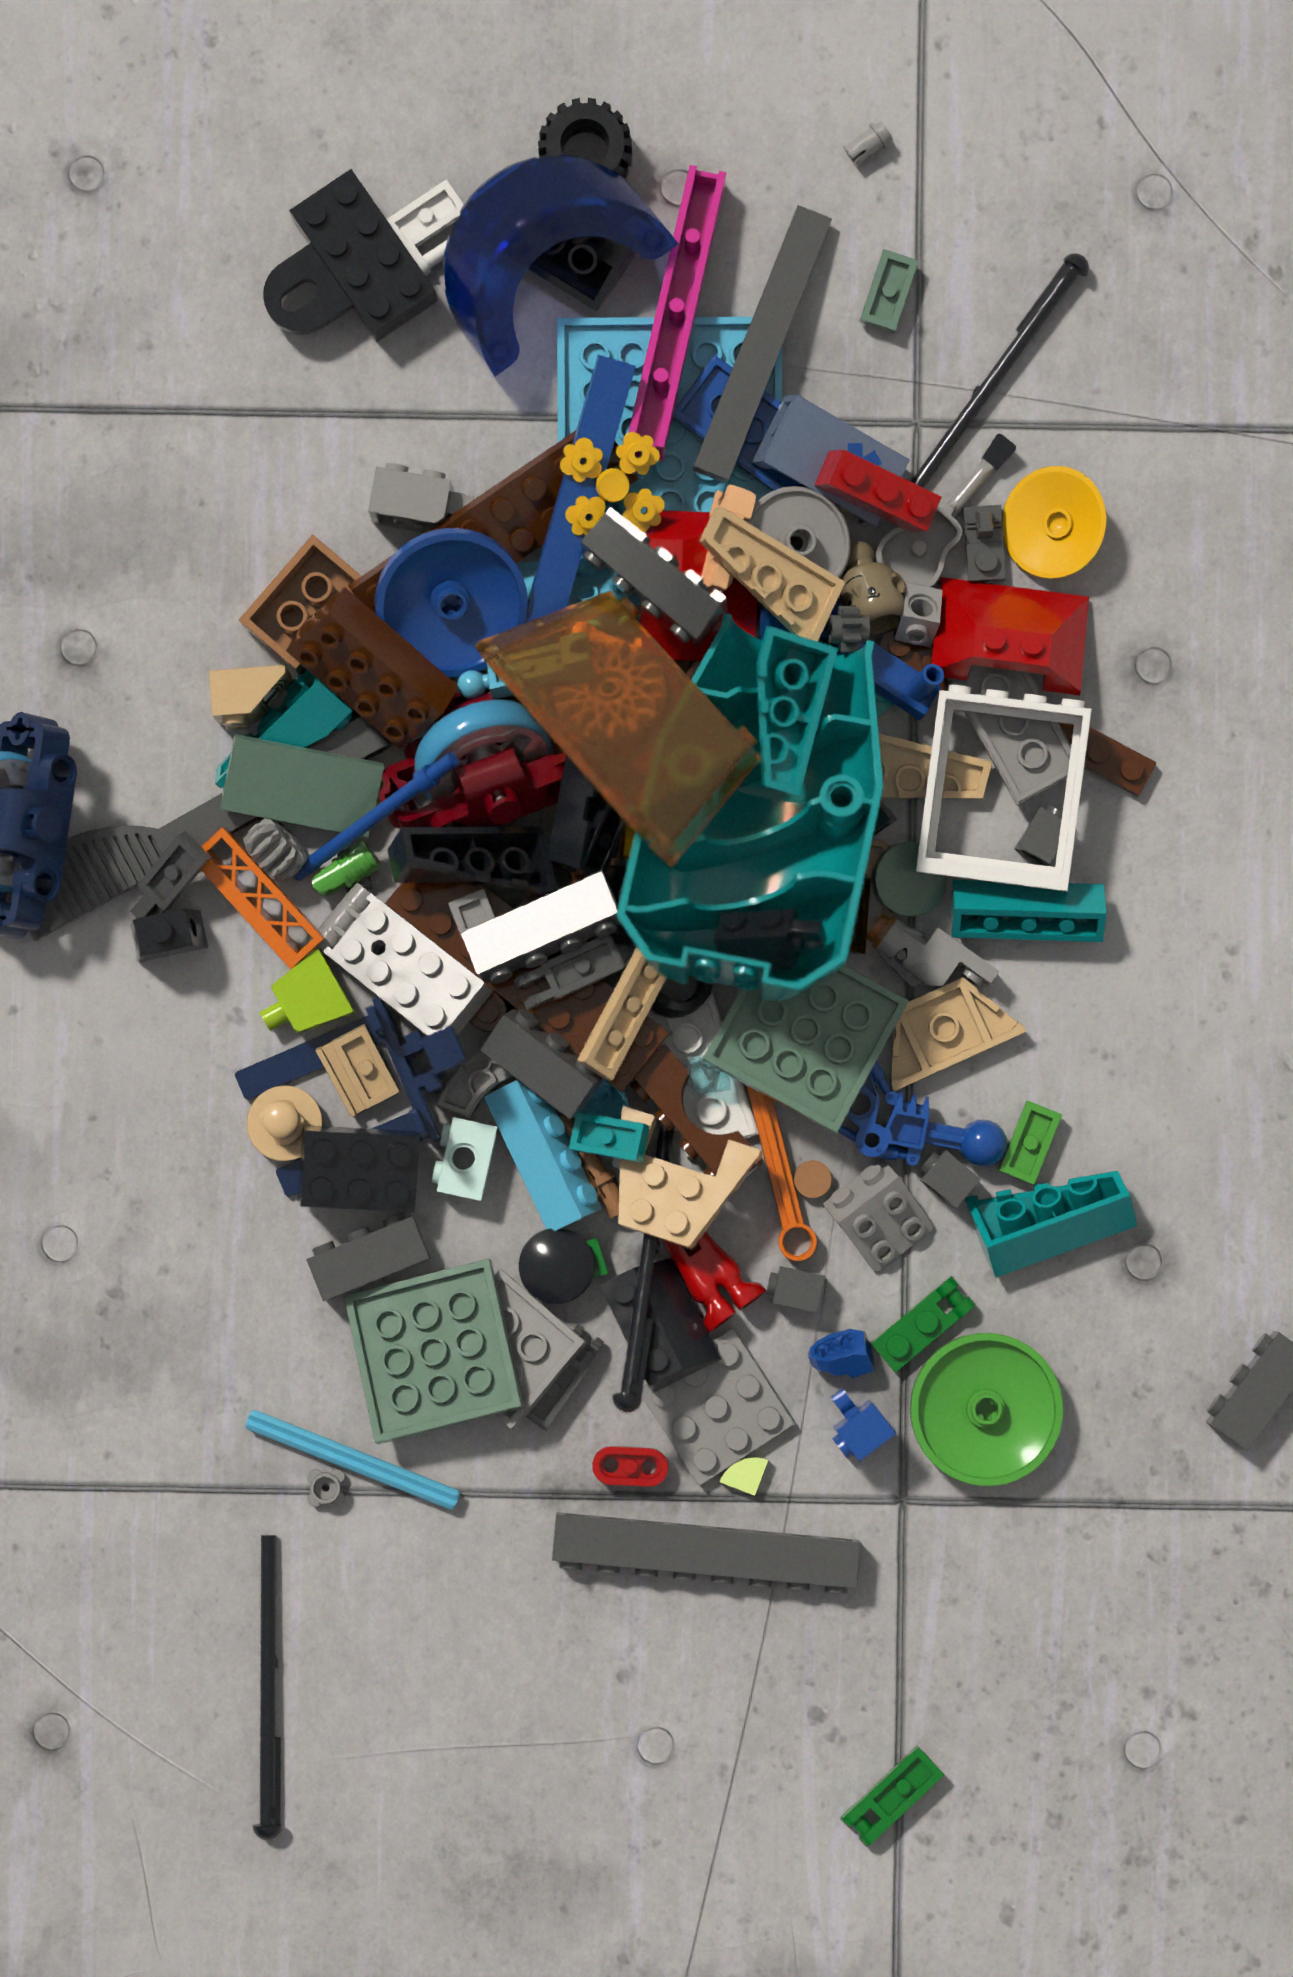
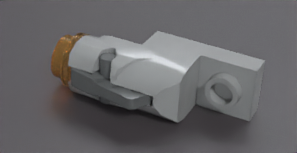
[865,913,1000,988]

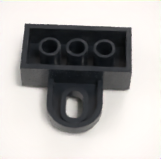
[263,169,438,343]

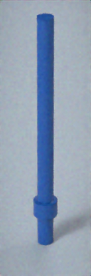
[292,752,459,881]

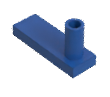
[833,639,944,720]

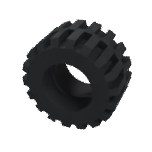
[538,98,632,201]

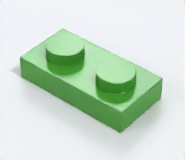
[998,1100,1062,1185]

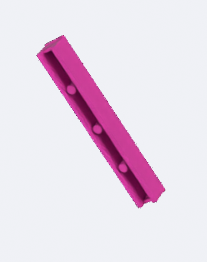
[629,165,726,462]

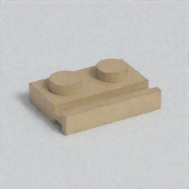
[316,1024,400,1117]

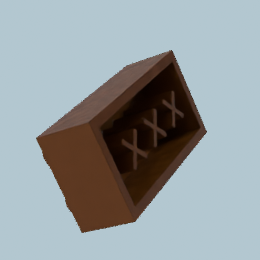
[286,587,459,749]

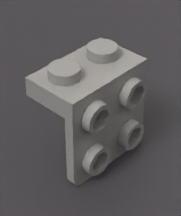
[823,1158,933,1271]

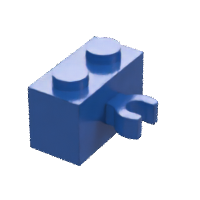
[830,1389,896,1461]

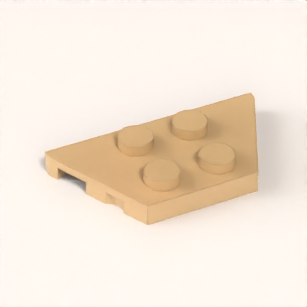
[891,977,1026,1091]

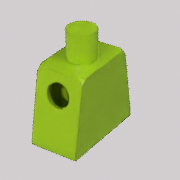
[259,948,356,1034]

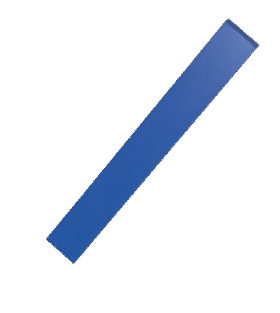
[514,355,636,653]

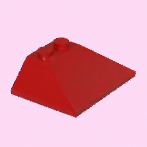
[641,510,757,662]
[931,577,1089,696]

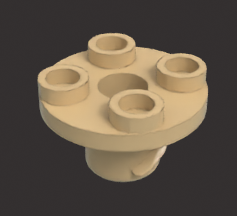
[247,1086,323,1162]

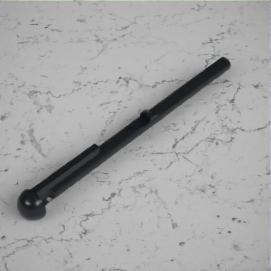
[910,253,1089,488]
[613,1125,675,1413]
[253,1535,282,1840]

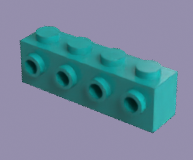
[950,879,1107,942]

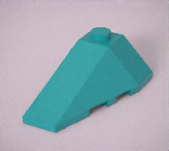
[757,626,838,797]
[215,668,353,789]

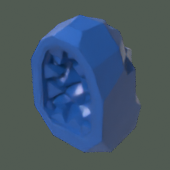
[808,1329,875,1378]

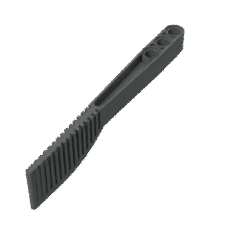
[8,716,393,941]

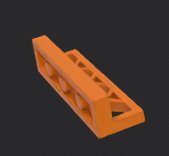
[201,827,326,969]

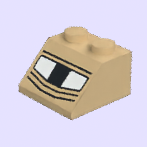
[209,665,292,730]

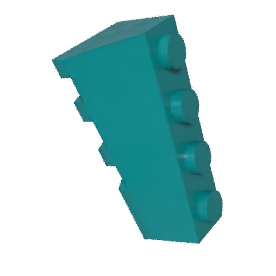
[965,1171,1138,1278]

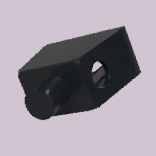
[130,908,208,962]

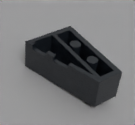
[547,740,647,877]

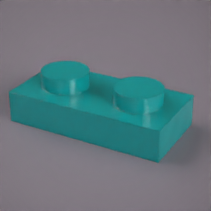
[569,1112,650,1163]

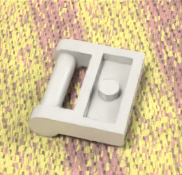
[386,179,480,276]

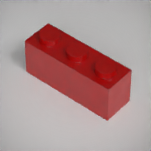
[814,449,942,532]

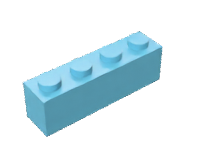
[484,1080,602,1231]

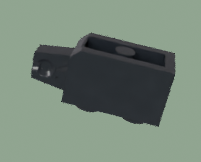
[713,909,827,971]

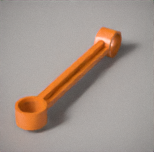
[746,1085,817,1261]

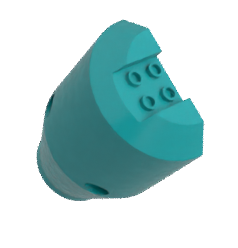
[616,613,883,1000]

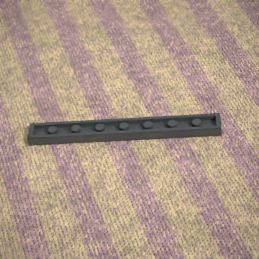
[692,205,832,484]

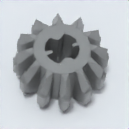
[243,818,307,881]

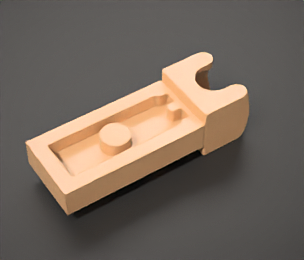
[701,485,756,595]

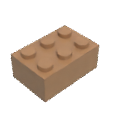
[239,534,361,675]

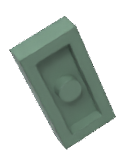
[859,249,919,334]

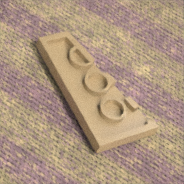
[878,733,992,798]

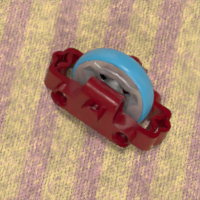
[379,692,597,829]

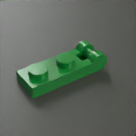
[870,1276,976,1373]
[840,1745,944,1847]

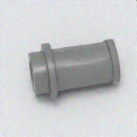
[843,121,893,167]

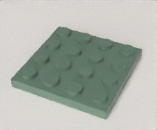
[702,965,909,1134]
[344,1258,524,1445]

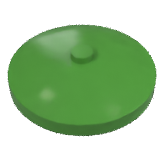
[910,1333,1063,1486]

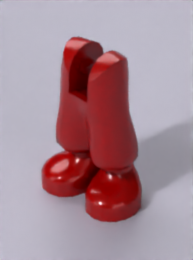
[661,1231,766,1333]

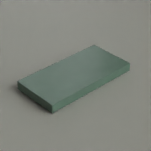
[220,734,384,838]

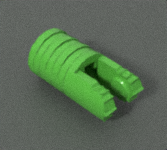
[311,841,381,897]

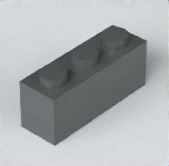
[480,1008,604,1119]
[306,1212,431,1302]
[1206,1331,1293,1451]

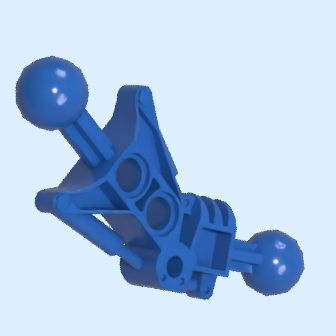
[838,1060,1007,1167]

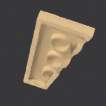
[699,506,845,642]

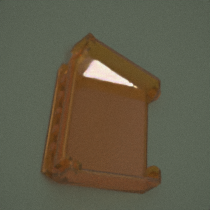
[474,591,761,868]

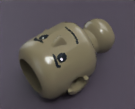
[840,541,907,636]

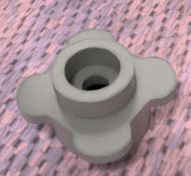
[307,1469,345,1507]

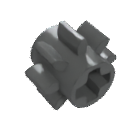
[827,606,870,652]

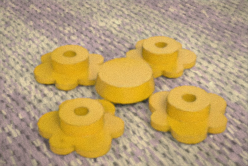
[560,432,665,536]

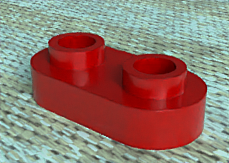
[592,1446,668,1487]

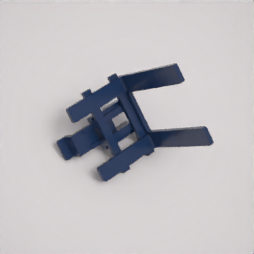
[235,997,466,1197]

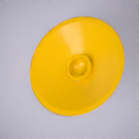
[1002,466,1107,579]

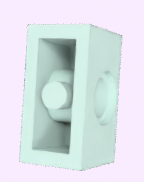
[432,1117,499,1201]

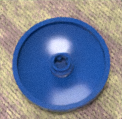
[375,528,528,677]

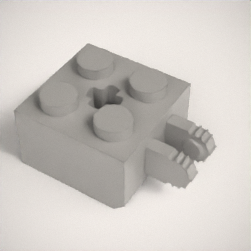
[368,463,474,533]

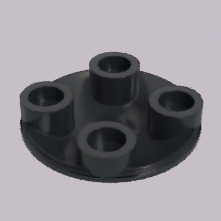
[519,1228,594,1304]

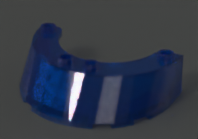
[443,155,679,377]

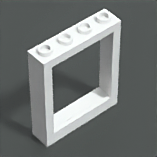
[916,685,1091,892]

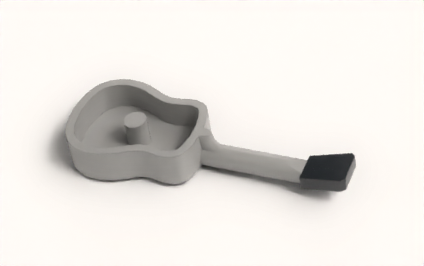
[876,433,1016,588]

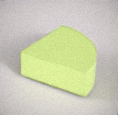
[719,1457,768,1496]

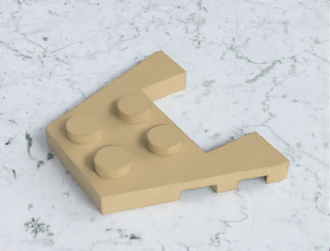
[618,1106,763,1249]

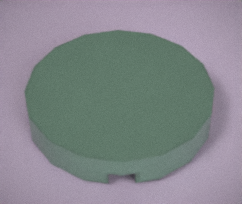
[871,841,947,917]

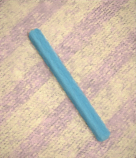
[245,1410,460,1510]

